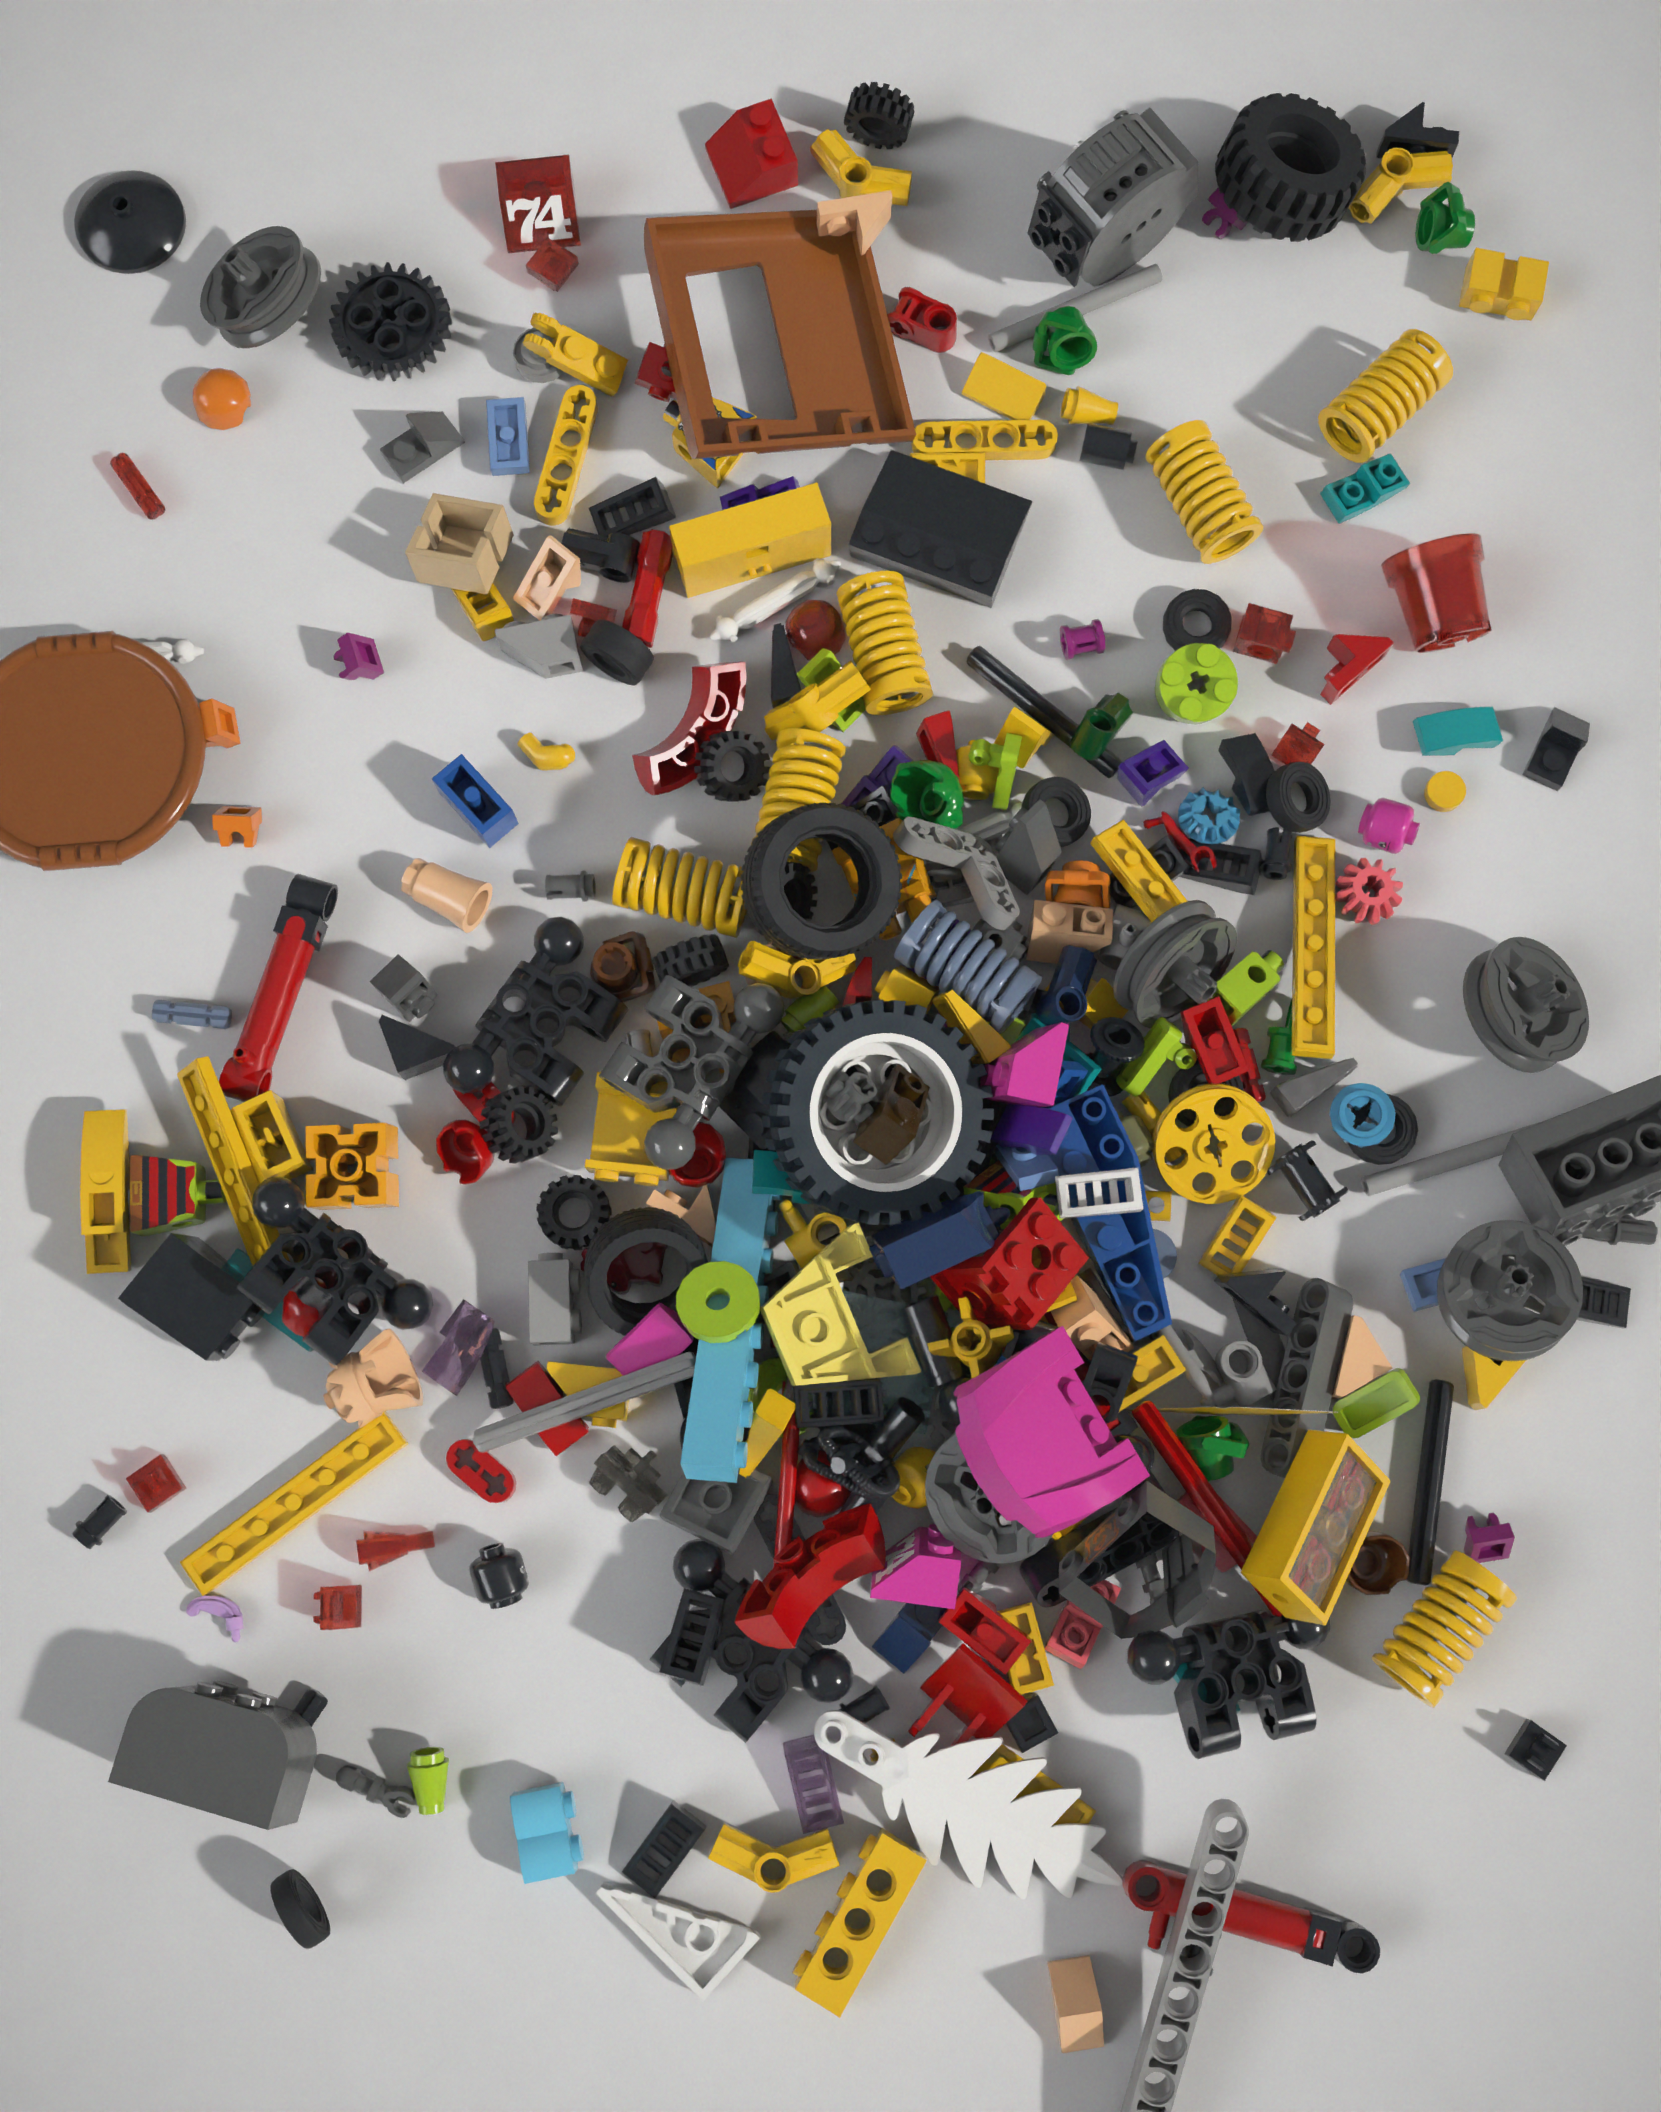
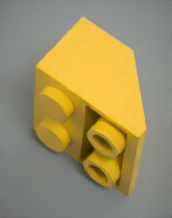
[230,1090,313,1184]

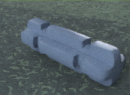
[152,1000,232,1029]

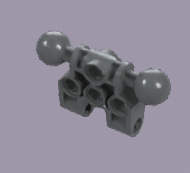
[599,975,784,1170]

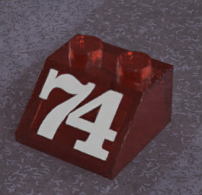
[495,154,581,253]

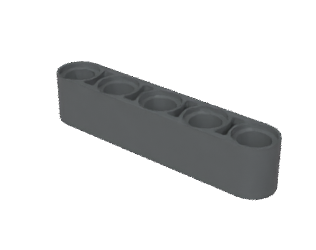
[1260,1278,1353,1478]

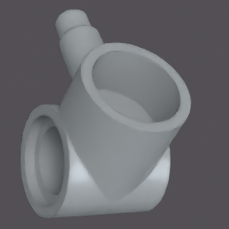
[1098,904,1152,971]
[1200,1341,1277,1407]

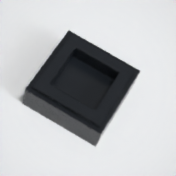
[1006,1694,1058,1753]

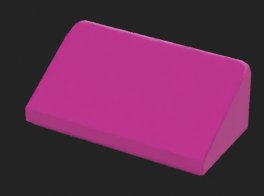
[606,1302,694,1375]

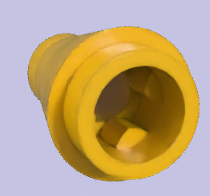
[1060,386,1118,425]

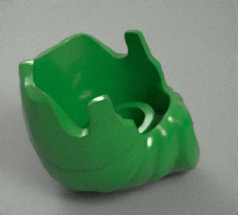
[890,760,964,829]

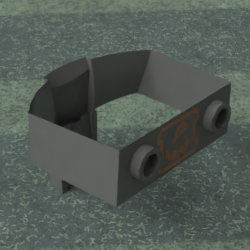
[1059,1481,1216,1639]

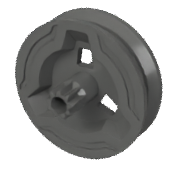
[200,226,321,349]
[1113,900,1237,1028]
[1463,937,1589,1073]
[1437,1220,1583,1361]
[925,1432,1053,1564]

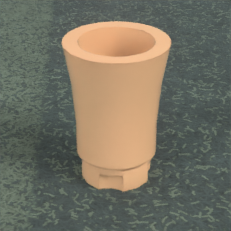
[401,858,492,933]

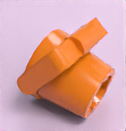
[1045,860,1111,909]

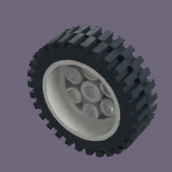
[762,1000,994,1225]

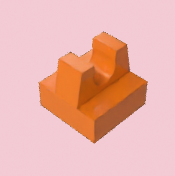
[199,698,241,748]
[212,806,262,848]

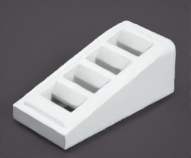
[1055,1168,1143,1218]

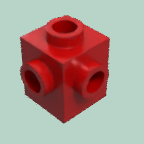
[634,342,677,402]

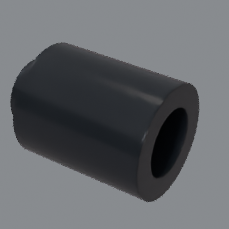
[1079,423,1138,470]

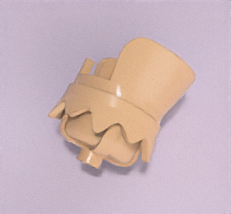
[323,1329,423,1428]

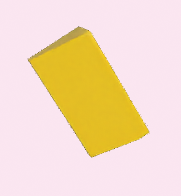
[962,352,1046,420]

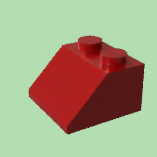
[705,98,798,209]

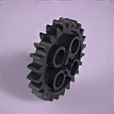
[329,262,453,381]

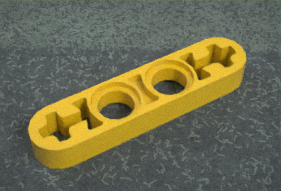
[534,385,598,526]
[911,420,1058,460]

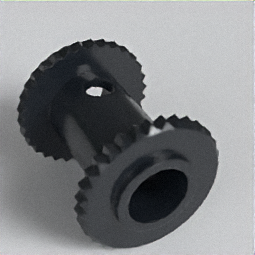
[1085,1017,1145,1097]
[1267,1140,1348,1221]

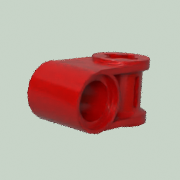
[887,287,957,353]

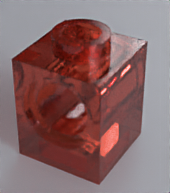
[1232,603,1296,664]

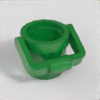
[1415,182,1475,254]
[1032,306,1097,375]
[1176,1415,1249,1481]

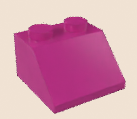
[980,1023,1069,1107]

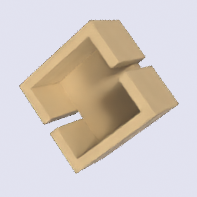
[405,493,514,594]

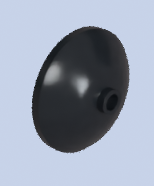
[74,170,186,274]

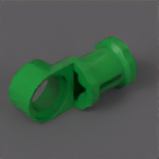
[1261,999,1297,1075]

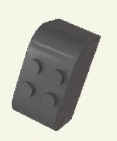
[108,1681,317,1830]

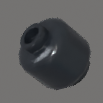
[469,1543,529,1609]

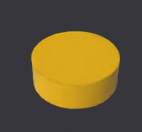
[1424,771,1466,812]

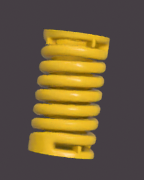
[1318,329,1453,463]
[1145,420,1263,564]
[836,571,933,715]
[751,728,846,873]
[612,837,747,938]
[1372,1550,1517,1708]

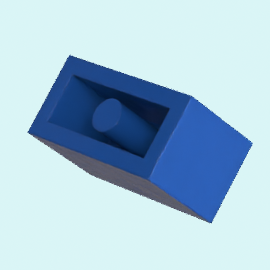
[432,754,519,848]

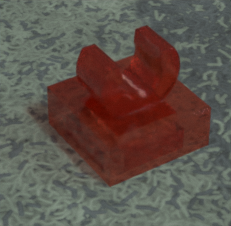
[526,237,579,292]
[570,598,617,637]
[1271,722,1325,765]
[126,1454,187,1513]
[313,1585,362,1630]

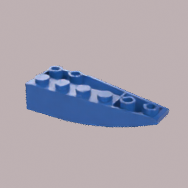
[1048,1084,1172,1341]

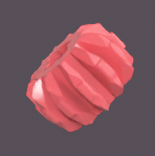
[1335,857,1403,925]

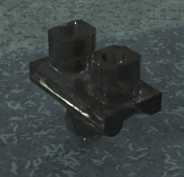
[589,1445,668,1523]

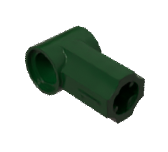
[1070,693,1133,761]

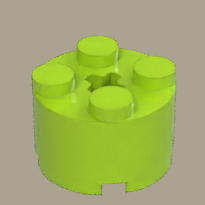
[1155,643,1238,725]

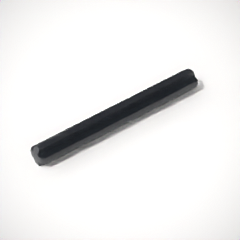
[966,646,1122,778]
[1406,1379,1454,1586]

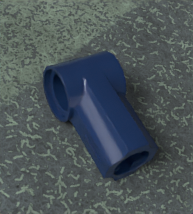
[1036,945,1097,1026]

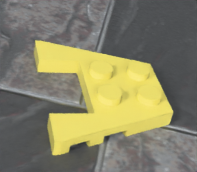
[760,1222,922,1386]

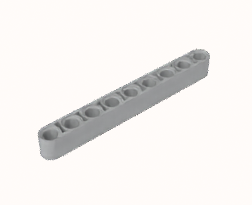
[1121,1799,1249,2112]

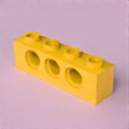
[792,1827,927,2018]

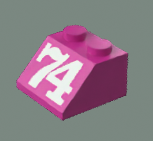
[870,1524,961,1609]

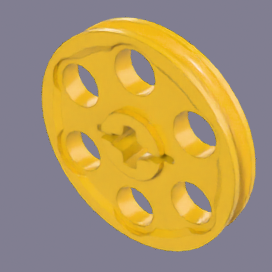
[1152,1084,1275,1204]

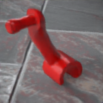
[1143,811,1217,873]

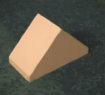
[1332,1315,1393,1399]
[1047,1955,1104,2053]

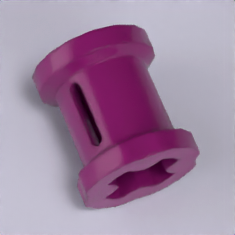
[1060,619,1106,660]

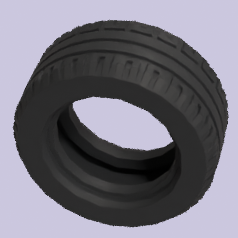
[741,802,902,959]

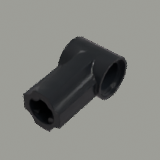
[561,528,640,583]

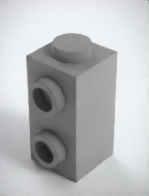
[528,1253,582,1346]

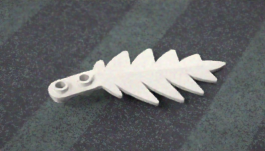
[814,1710,1123,1899]

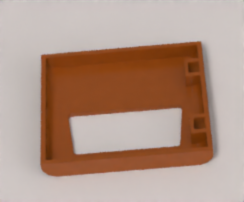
[644,210,916,459]

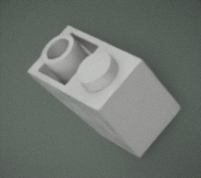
[495,614,583,679]

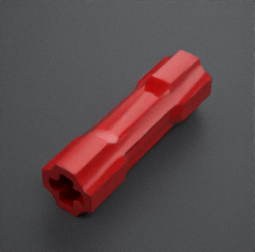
[622,529,673,648]

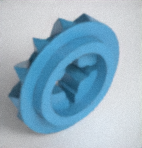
[1178,787,1240,844]
[1329,1083,1395,1148]

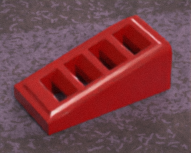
[916,710,960,783]

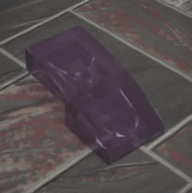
[422,1299,495,1396]

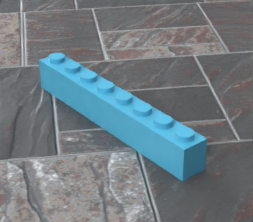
[680,1158,783,1483]

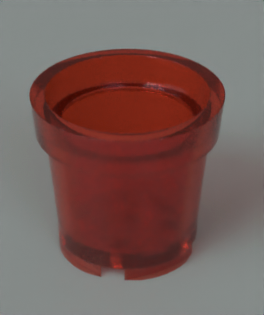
[1381,533,1492,653]

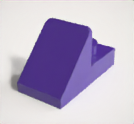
[1117,740,1189,807]

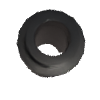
[1260,827,1292,880]
[72,1494,127,1549]
[839,1685,890,1724]

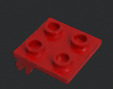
[908,1643,1028,1746]

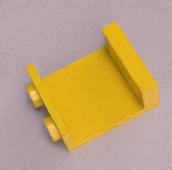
[585,1071,678,1186]

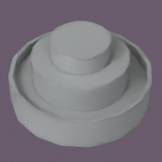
[513,328,563,383]

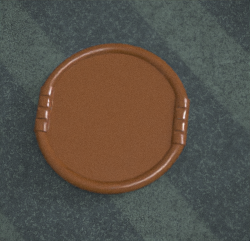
[0,631,206,871]

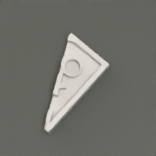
[595,1882,761,2002]

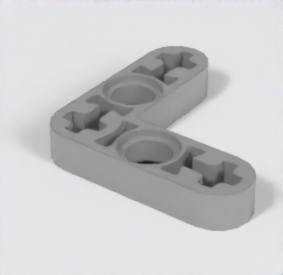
[893,817,1020,930]

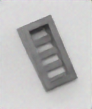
[1270,1058,1358,1117]

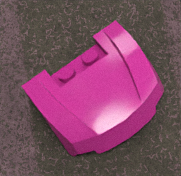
[954,1326,1150,1538]

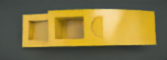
[80,1109,131,1274]

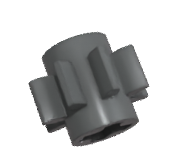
[825,1071,879,1123]

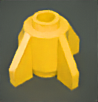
[928,1297,1014,1378]

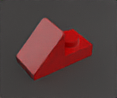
[1320,634,1394,705]
[1181,996,1250,1084]
[938,1587,1031,1675]

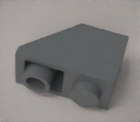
[995,799,1062,895]
[369,954,437,1022]

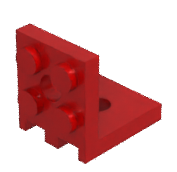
[930,1197,1089,1330]

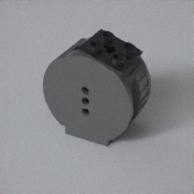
[1027,107,1198,287]

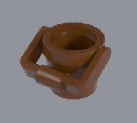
[590,931,655,1002]

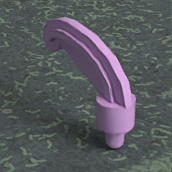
[186,1596,244,1642]

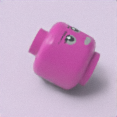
[1358,798,1420,854]

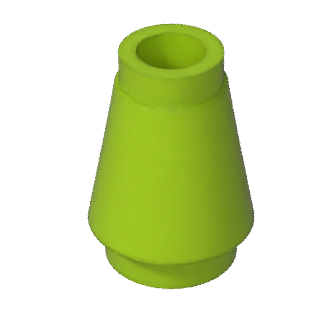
[406,1747,449,1815]

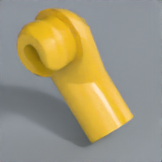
[517,732,575,771]

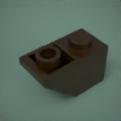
[853,1064,930,1165]

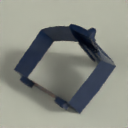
[869,1191,1011,1289]

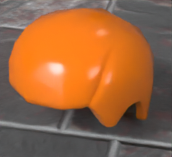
[193,368,251,430]

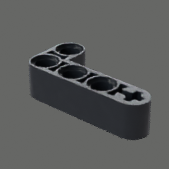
[1019,1470,1179,1608]

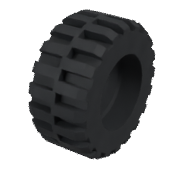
[1215,93,1366,242]

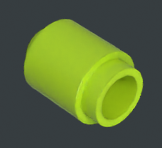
[781,986,839,1035]

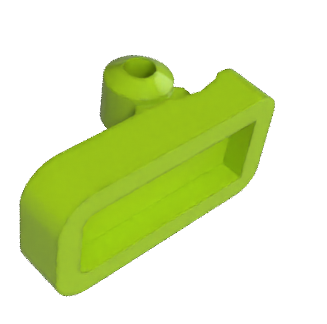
[969,733,1022,811]
[1116,1017,1197,1097]
[1333,1368,1420,1438]

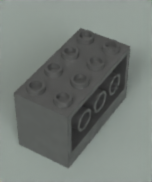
[1498,1075,1661,1246]

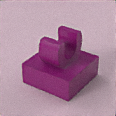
[1202,188,1248,239]
[333,632,384,680]
[1463,1513,1515,1563]

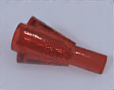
[356,1530,435,1572]

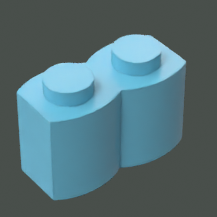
[510,1782,584,1884]

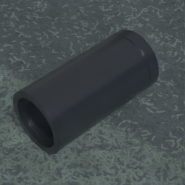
[899,1294,968,1387]

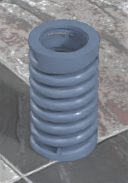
[894,900,1042,1035]

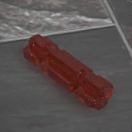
[110,452,165,520]

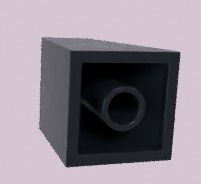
[118,1233,265,1361]

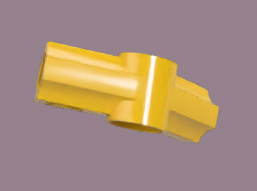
[810,129,912,206]
[1349,148,1453,224]
[764,661,871,740]
[738,941,857,999]
[708,1823,840,1893]

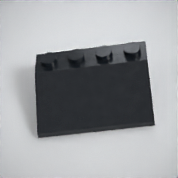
[848,450,1032,608]

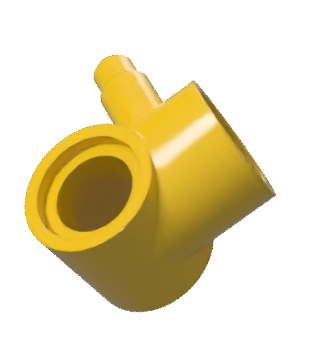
[779,1199,848,1268]

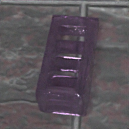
[783,1734,844,1834]

